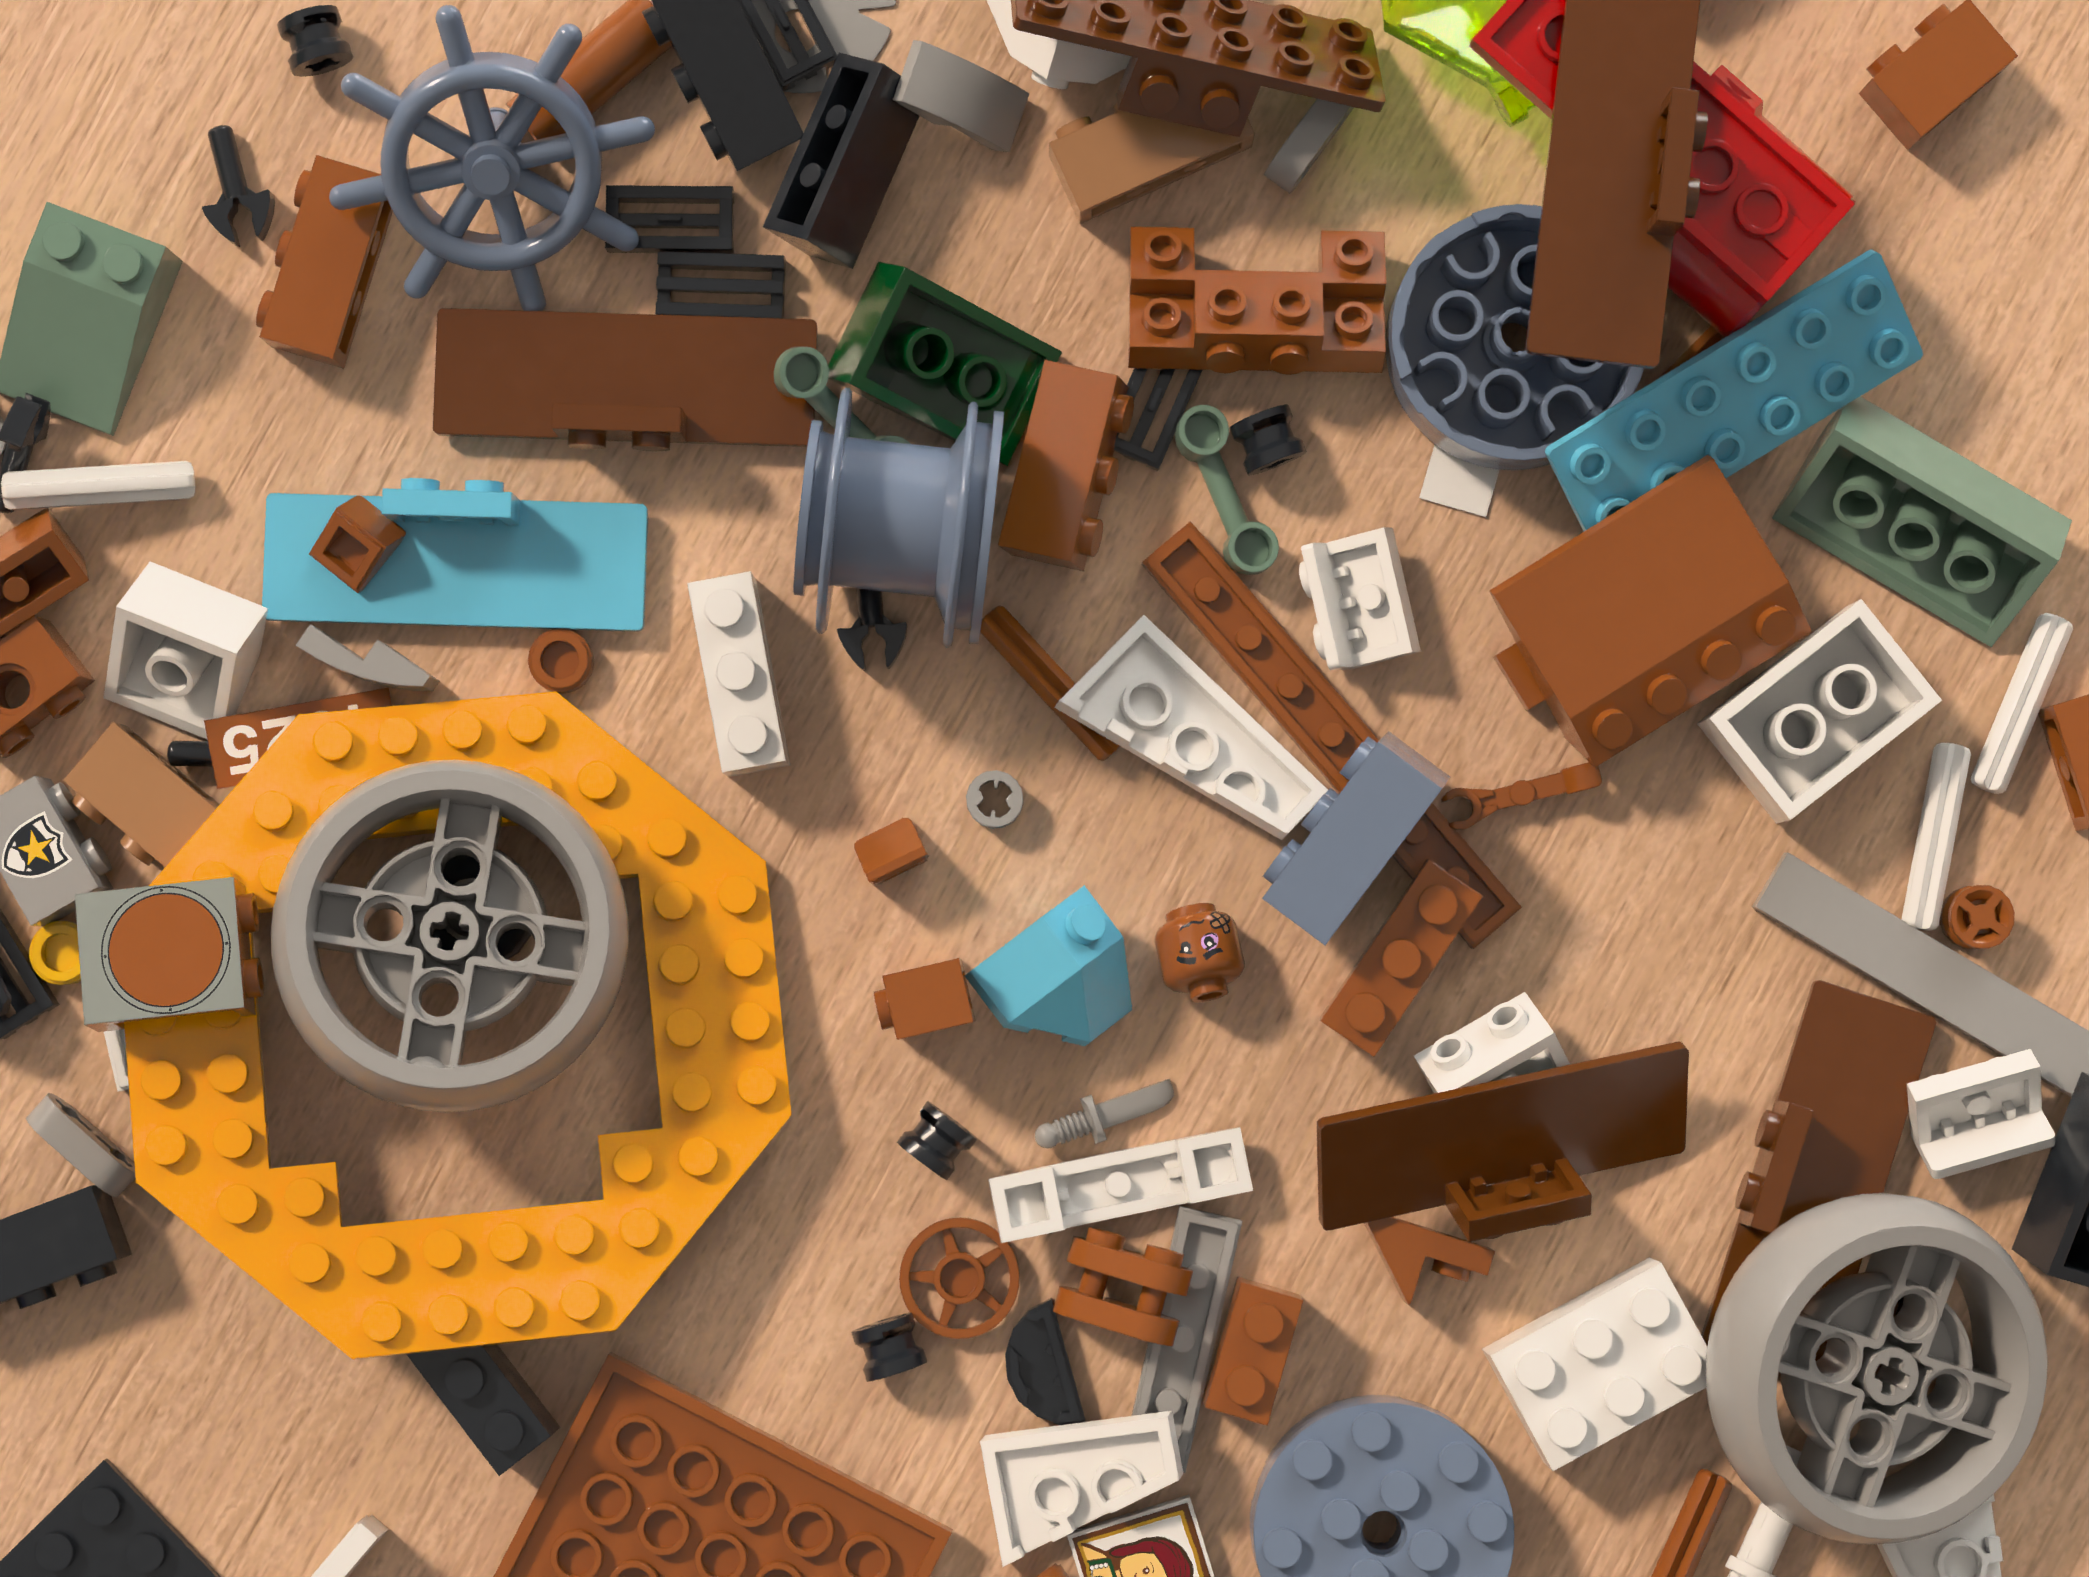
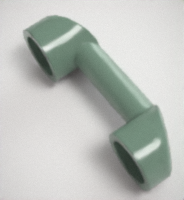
[773,347,911,444]
[1175,405,1279,575]

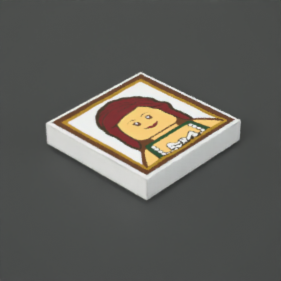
[1067,1495,1214,1577]

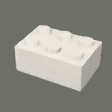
[1697,599,1942,824]
[1482,1257,1707,1471]

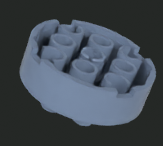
[1385,204,1644,470]
[1250,1395,1514,1577]

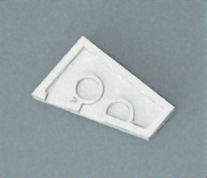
[980,1411,1183,1567]

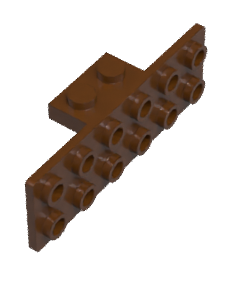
[1011,0,1386,137]
[1525,0,1708,369]
[433,308,818,451]
[1701,980,1936,1361]
[1317,1041,1689,1242]

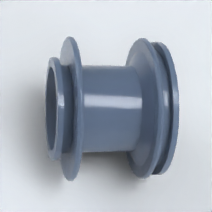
[793,388,1004,648]

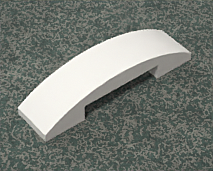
[988,1127,1253,1243]

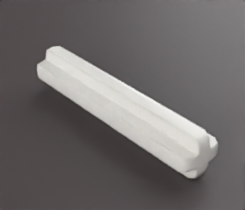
[1,461,195,510]
[1971,613,2073,794]
[1901,742,1971,931]

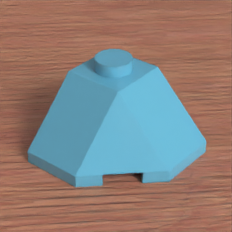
[965,885,1132,1046]

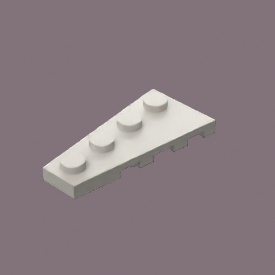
[1054,615,1328,840]

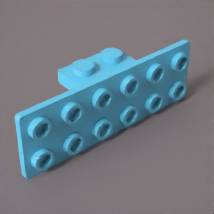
[1545,249,1923,532]
[262,478,648,631]

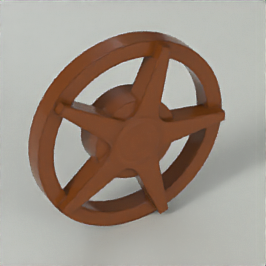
[899,1217,1020,1339]

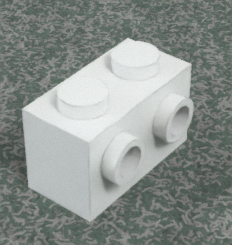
[1414,992,1570,1093]

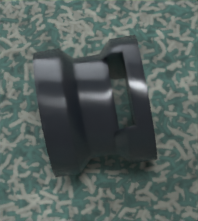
[277,5,353,77]
[1229,404,1307,476]
[897,1101,978,1180]
[851,1312,927,1382]

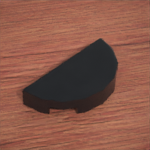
[1005,1298,1086,1425]

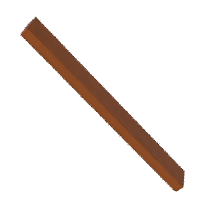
[1141,521,1522,949]

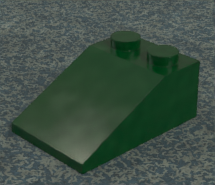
[828,262,1062,466]

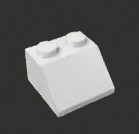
[104,562,268,740]

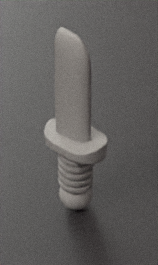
[1035,1079,1174,1149]

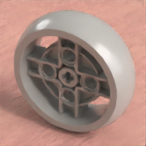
[271,759,629,1113]
[1705,1193,2048,1545]

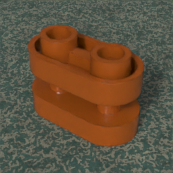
[1053,1227,1193,1346]

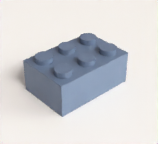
[1262,731,1450,945]

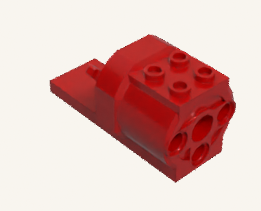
[1469,0,1856,338]

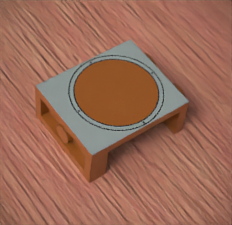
[75,877,264,1032]

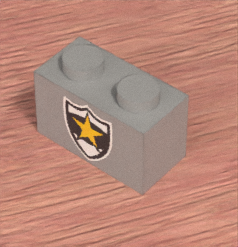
[0,776,114,927]

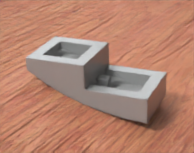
[893,40,1030,152]
[296,624,440,691]

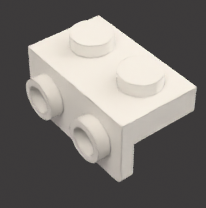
[1299,527,1421,670]
[1907,1049,2055,1179]

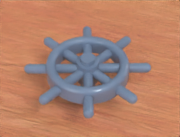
[329,5,655,311]

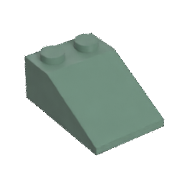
[0,202,183,436]

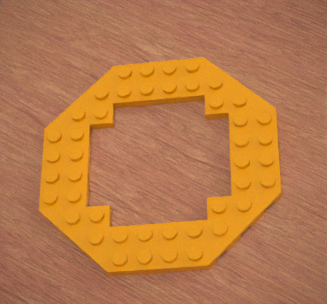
[124,692,792,1360]

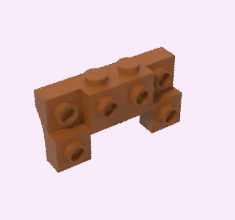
[1128,227,1386,375]

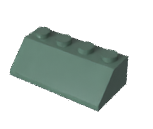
[1772,396,2072,647]

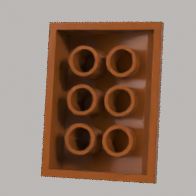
[1489,455,1812,768]

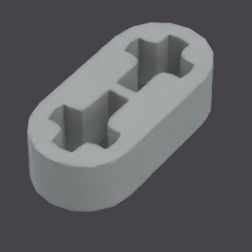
[1264,99,1354,194]
[26,1093,135,1198]

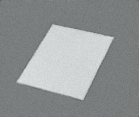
[1419,445,1499,517]

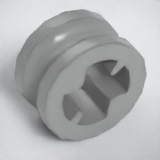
[966,770,1023,829]

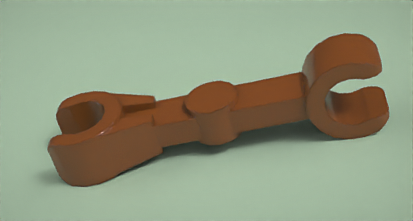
[1441,762,1602,830]

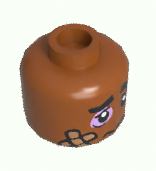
[1154,903,1245,1002]

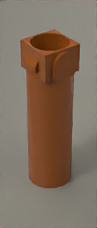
[506,0,672,140]

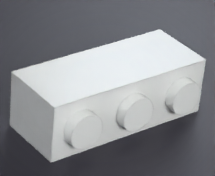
[687,571,790,777]

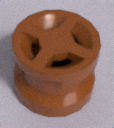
[1940,885,2015,949]

